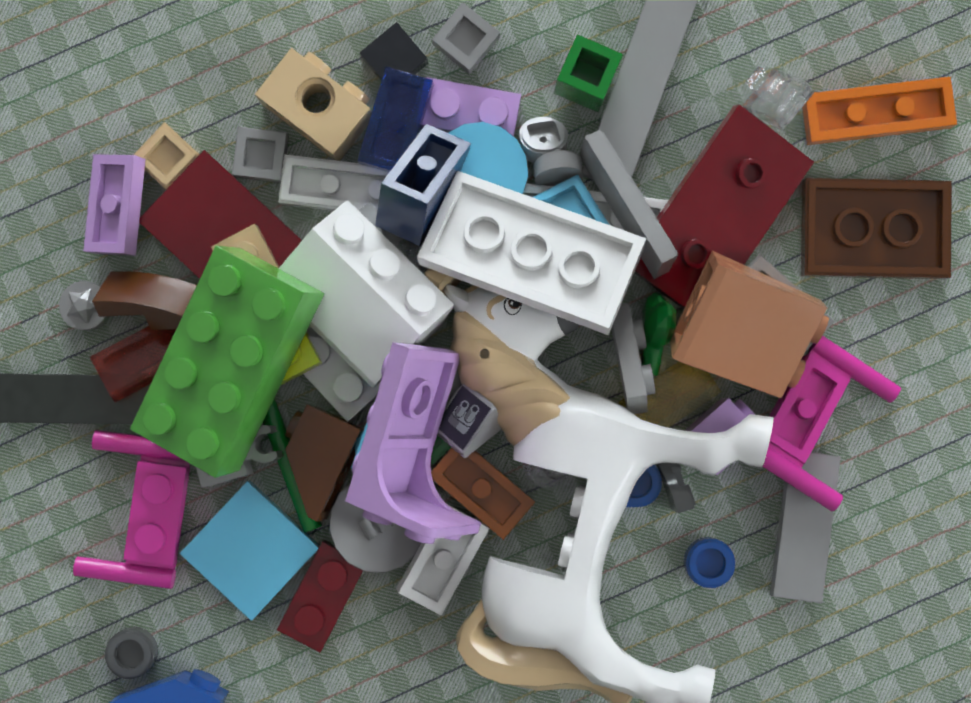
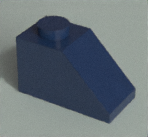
[375,124,471,246]

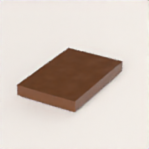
[801,178,952,279]

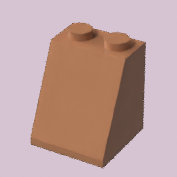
[670,251,829,398]

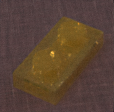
[616,361,722,428]

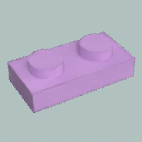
[417,77,521,137]
[83,154,146,256]

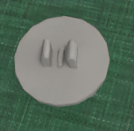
[329,485,421,573]

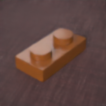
[431,448,535,540]

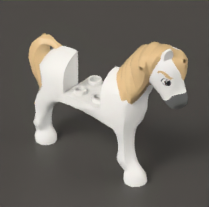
[444,284,773,703]

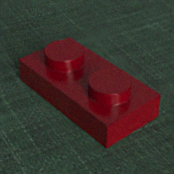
[277,540,363,653]

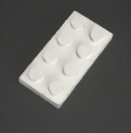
[417,171,646,335]

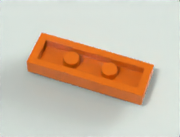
[801,76,957,145]

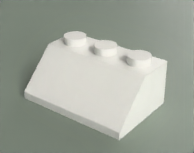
[279,200,454,388]

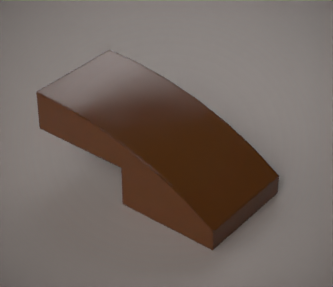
[92,271,197,330]

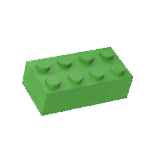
[130,245,325,478]

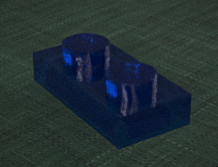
[357,67,434,172]

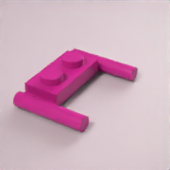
[762,336,901,512]
[73,430,190,589]

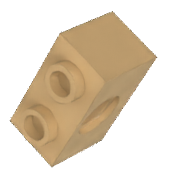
[255,48,373,161]

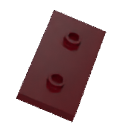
[634,104,814,309]

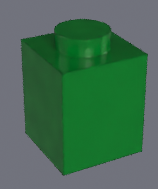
[554,34,623,112]

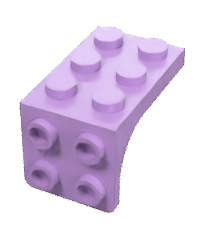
[345,342,481,544]

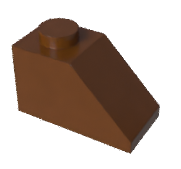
[285,404,364,521]

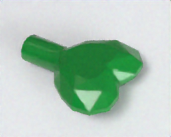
[641,292,676,376]

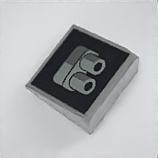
[437,384,501,458]

